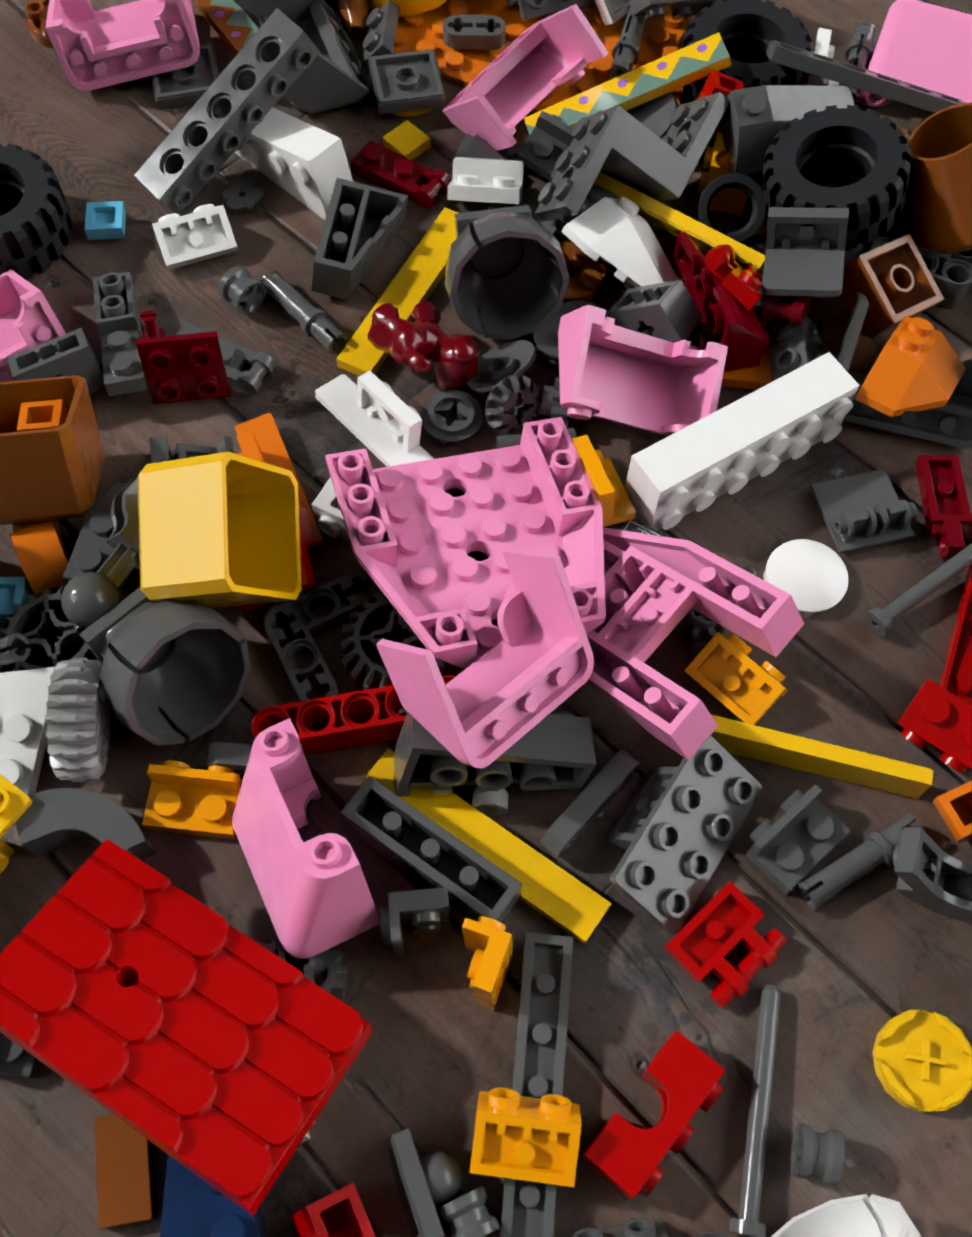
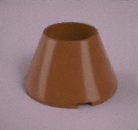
[900,103,972,254]

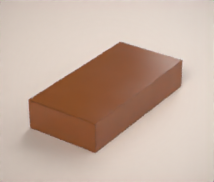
[94,1115,156,1229]

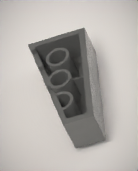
[394,712,596,797]

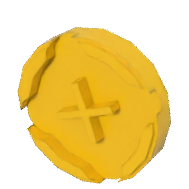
[872,1010,972,1113]

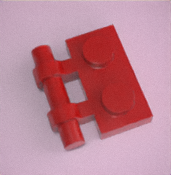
[705,244,765,311]
[663,881,787,1009]

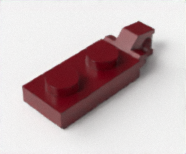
[915,455,972,560]

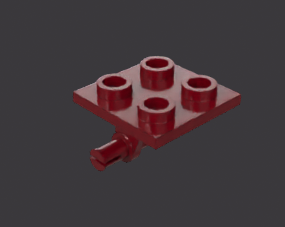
[136,310,231,404]

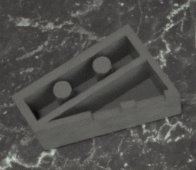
[311,178,408,300]

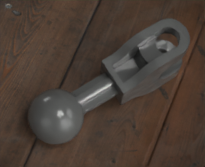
[61,470,142,628]

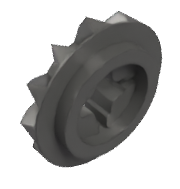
[485,374,542,435]
[420,390,483,446]

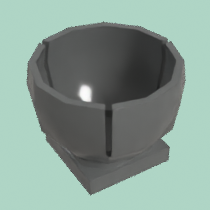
[445,205,569,340]
[79,587,251,745]

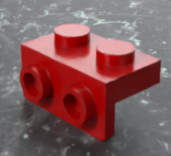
[896,678,972,774]

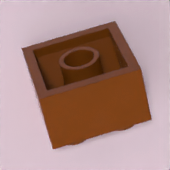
[840,234,945,338]

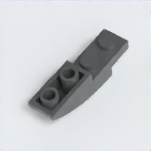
[93,271,148,397]

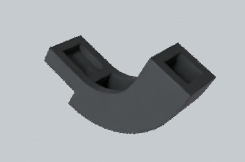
[15,788,156,865]
[893,827,972,925]

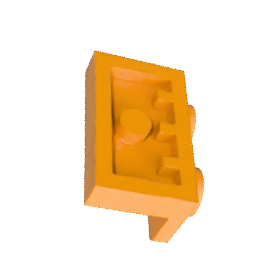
[572,435,636,527]
[684,632,788,725]
[142,760,242,840]
[462,916,513,1011]
[469,1087,582,1187]

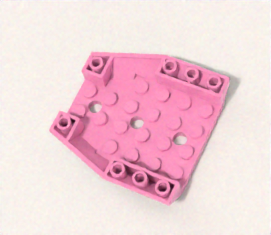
[325,417,606,669]

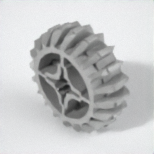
[45,658,112,782]

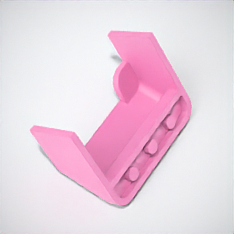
[443,4,609,154]
[376,547,594,768]

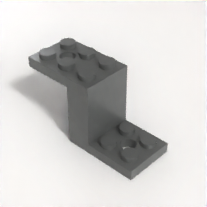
[535,92,730,222]

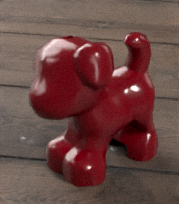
[368,300,479,390]

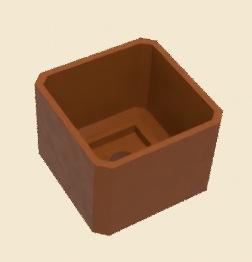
[0,375,105,525]

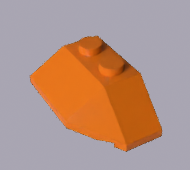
[855,315,966,417]

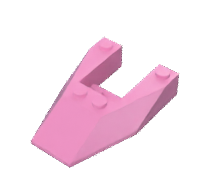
[587,527,804,761]

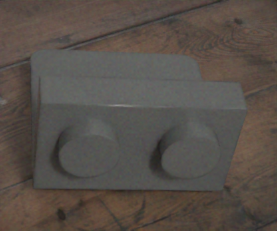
[762,207,849,298]

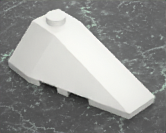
[561,197,697,326]

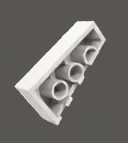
[234,107,353,220]

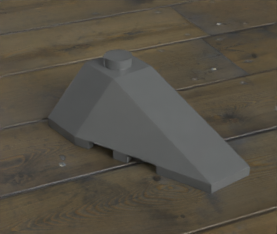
[719,85,854,176]

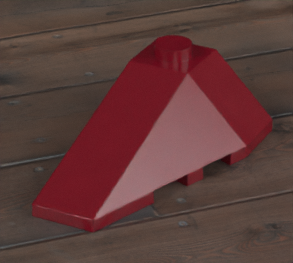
[673,232,769,372]

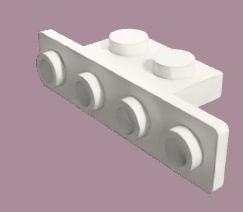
[315,371,434,467]

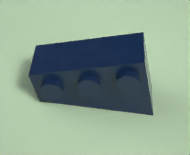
[160,1155,268,1237]

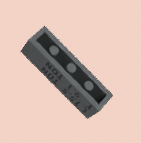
[340,776,522,923]

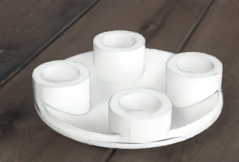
[763,539,848,617]

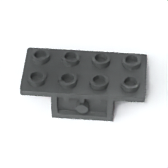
[607,735,762,934]

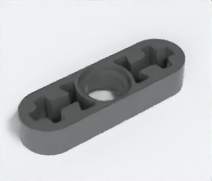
[539,749,641,860]

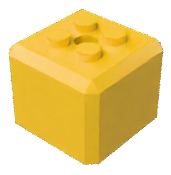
[138,452,302,608]

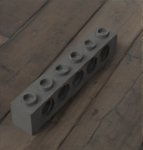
[134,8,320,215]

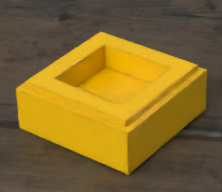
[382,120,431,160]

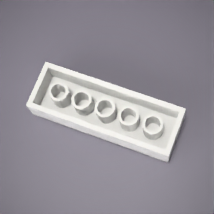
[625,352,860,534]

